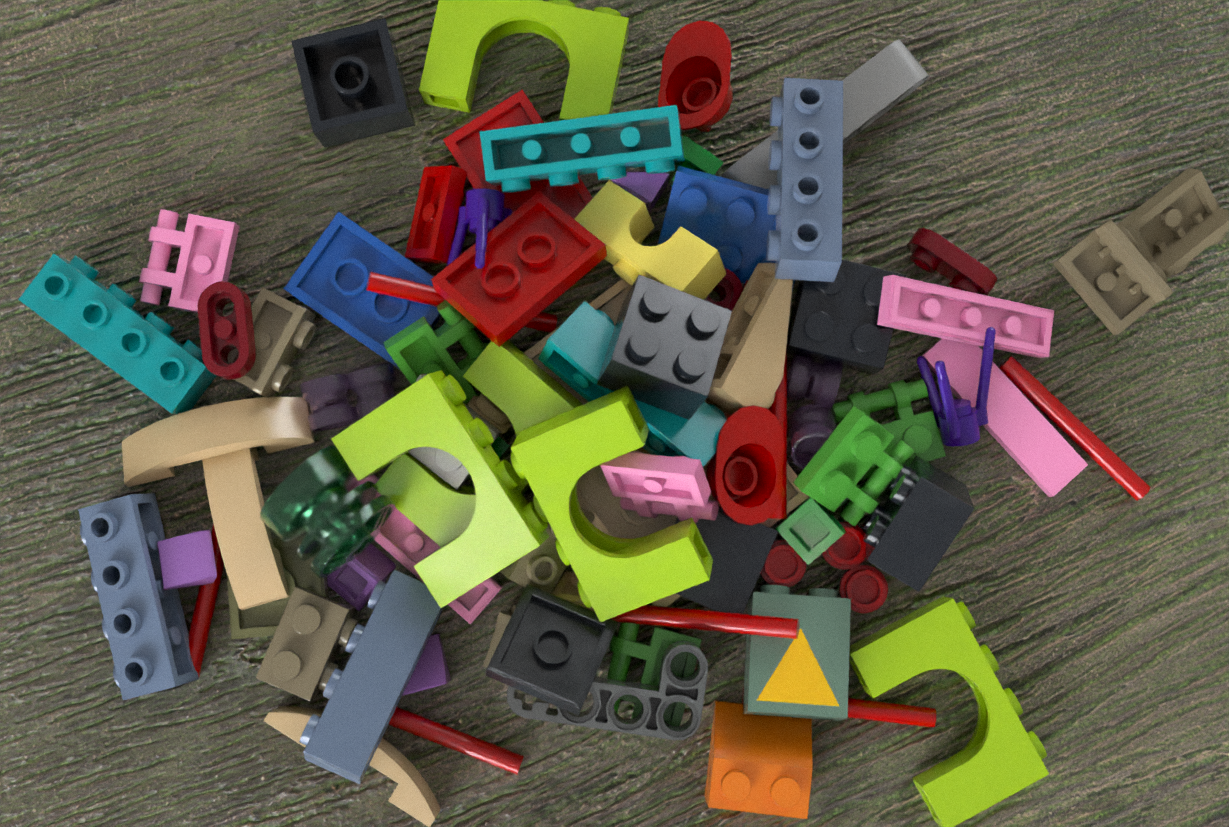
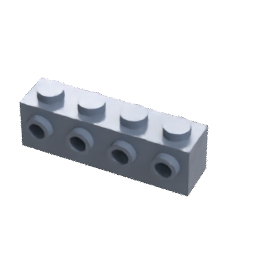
[766,78,843,282]
[78,493,199,700]
[300,570,445,784]

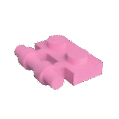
[139,209,240,313]
[600,451,719,523]

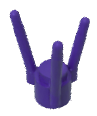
[446,189,512,269]
[917,327,996,447]

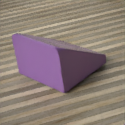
[611,172,670,212]
[157,530,217,590]
[327,537,396,611]
[402,634,451,696]

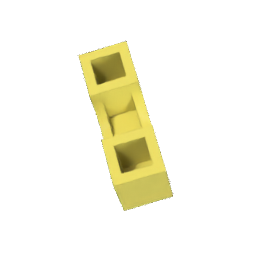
[575,180,726,300]

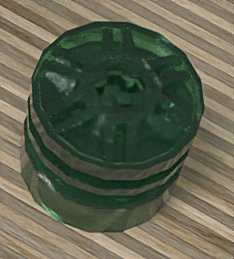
[260,445,395,578]

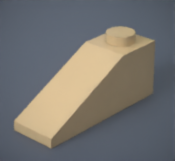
[707,263,793,415]

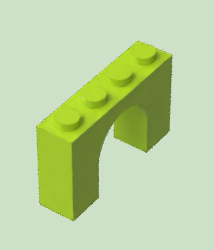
[419,0,629,121]
[373,340,583,547]
[331,370,550,608]
[510,386,713,622]
[849,596,1049,827]

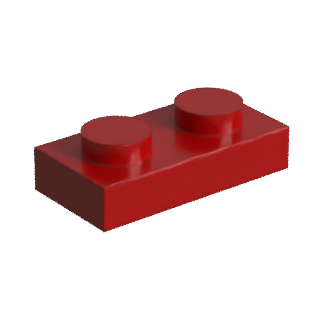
[405,165,467,263]

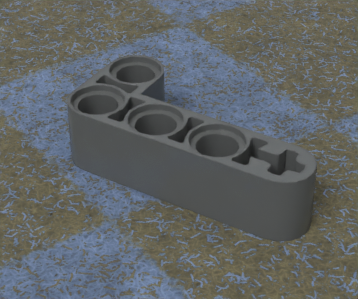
[507,641,708,740]

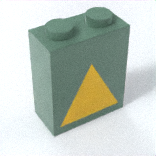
[743,585,851,721]

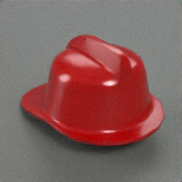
[658,20,733,132]
[706,405,785,525]

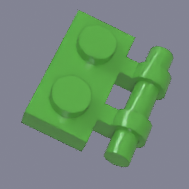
[383,300,489,404]
[831,379,946,480]
[793,406,916,526]
[602,622,702,726]

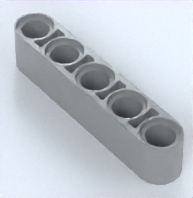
[721,39,929,189]

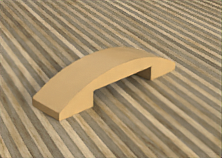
[122,397,315,487]
[202,447,289,610]
[264,706,441,827]

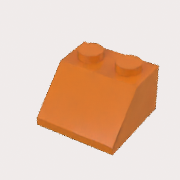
[704,700,813,819]

